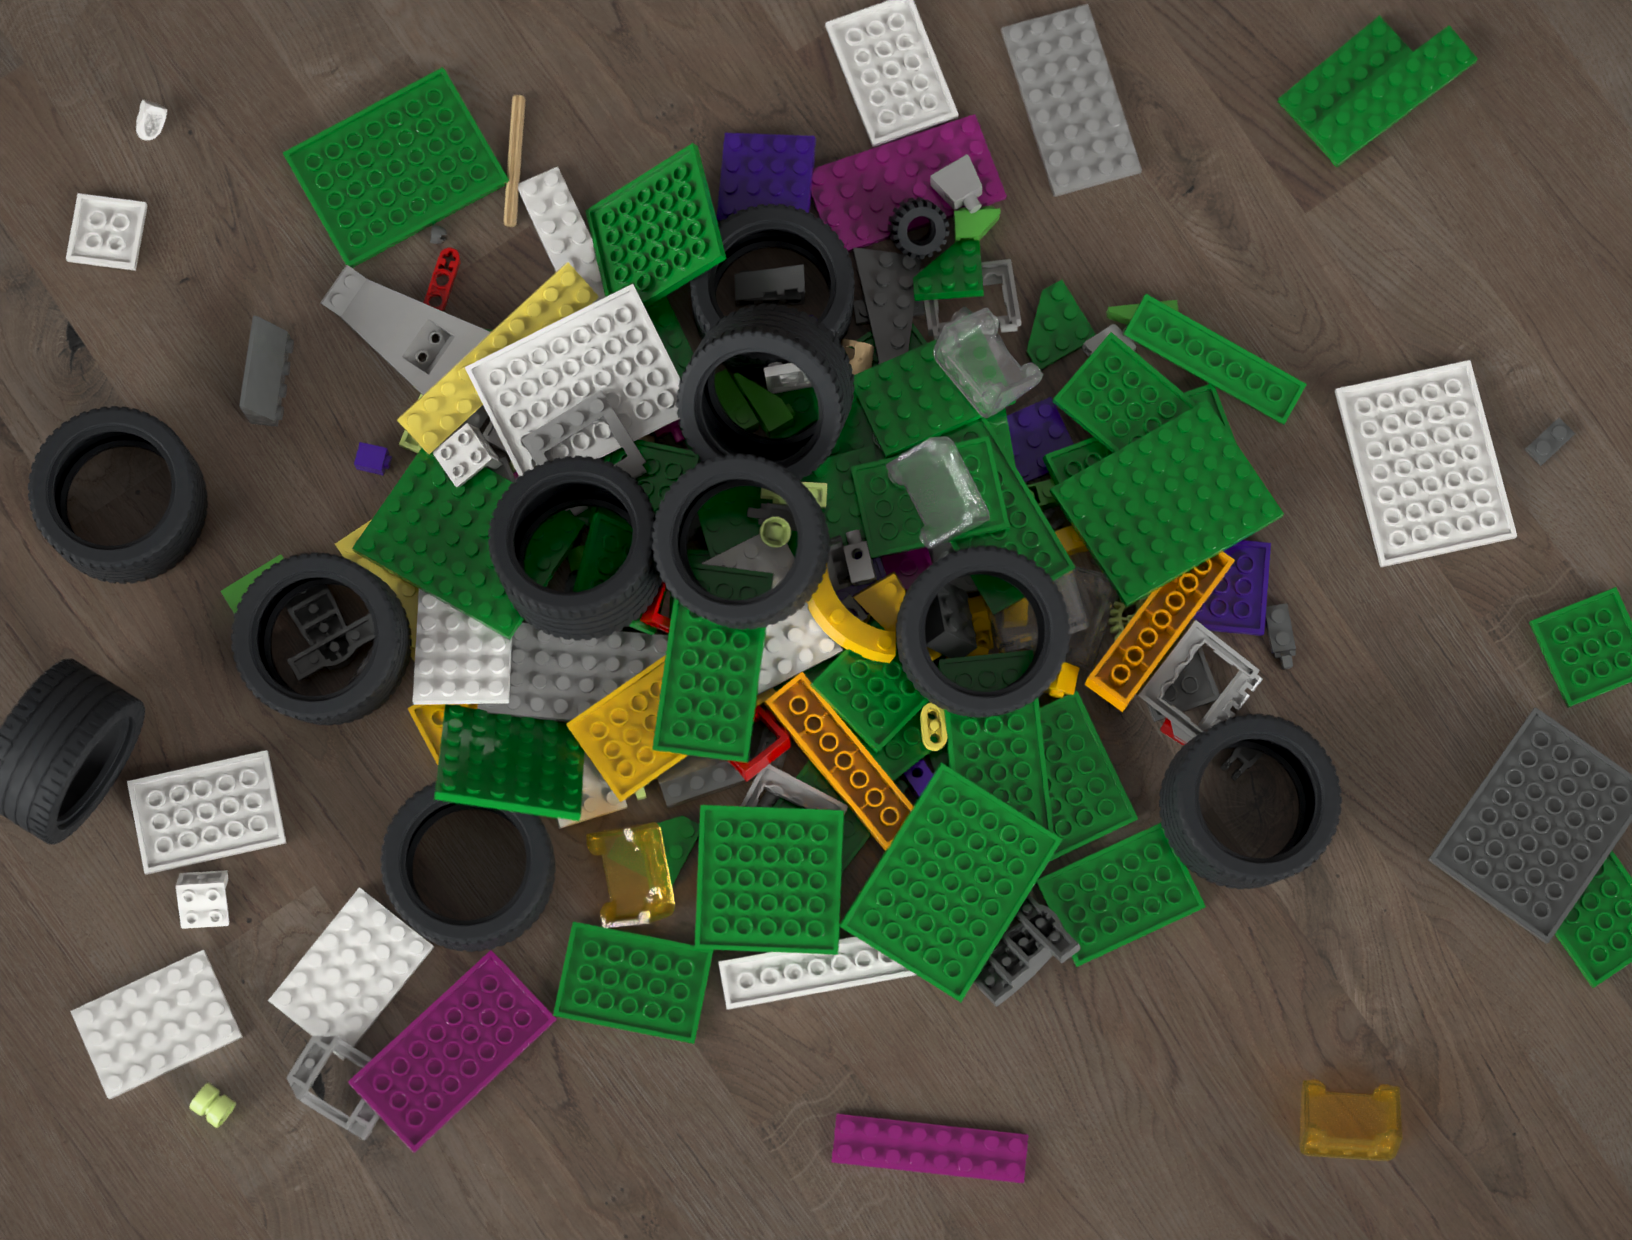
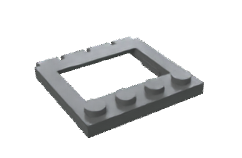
[920,259,1021,340]
[521,390,647,517]
[1137,619,1263,738]
[741,764,849,814]

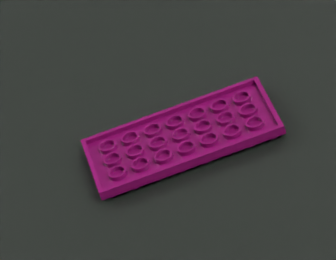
[811,114,1006,253]
[348,950,557,1153]

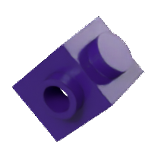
[354,442,392,475]

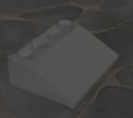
[239,316,294,427]
[657,752,757,809]

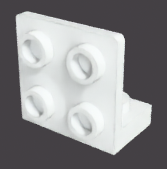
[433,423,503,488]
[176,870,229,929]

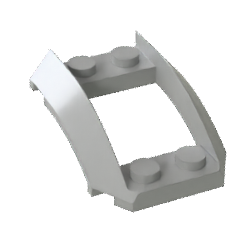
[287,1036,380,1140]

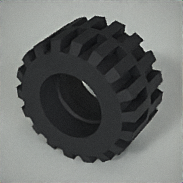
[888,197,949,259]

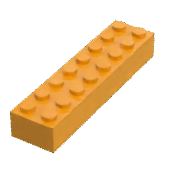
[1084,552,1235,712]
[764,672,913,851]

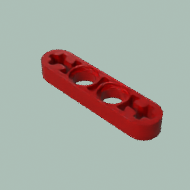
[423,248,461,312]

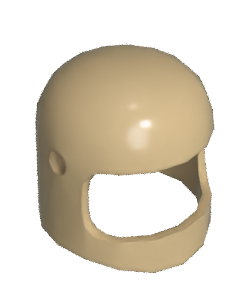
[841,339,874,375]

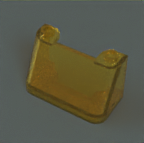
[586,822,675,928]
[1299,1079,1403,1161]

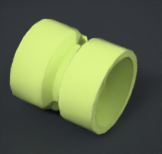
[759,517,791,547]
[189,1083,236,1128]

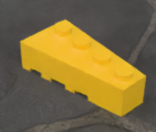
[853,571,942,661]

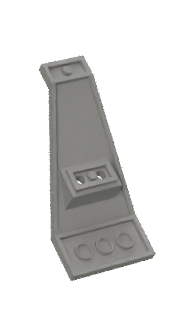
[320,265,491,429]

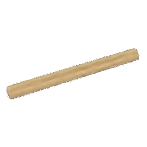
[504,95,525,227]

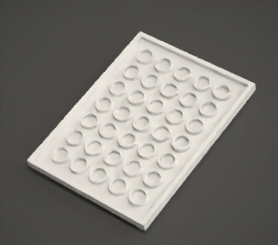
[465,284,681,476]
[1335,360,1517,567]

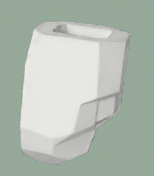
[136,100,167,140]

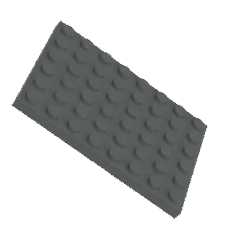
[1428,707,1632,944]

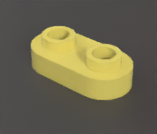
[920,703,947,751]

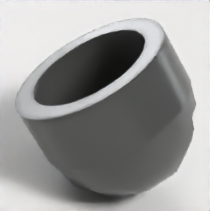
[430,225,447,244]

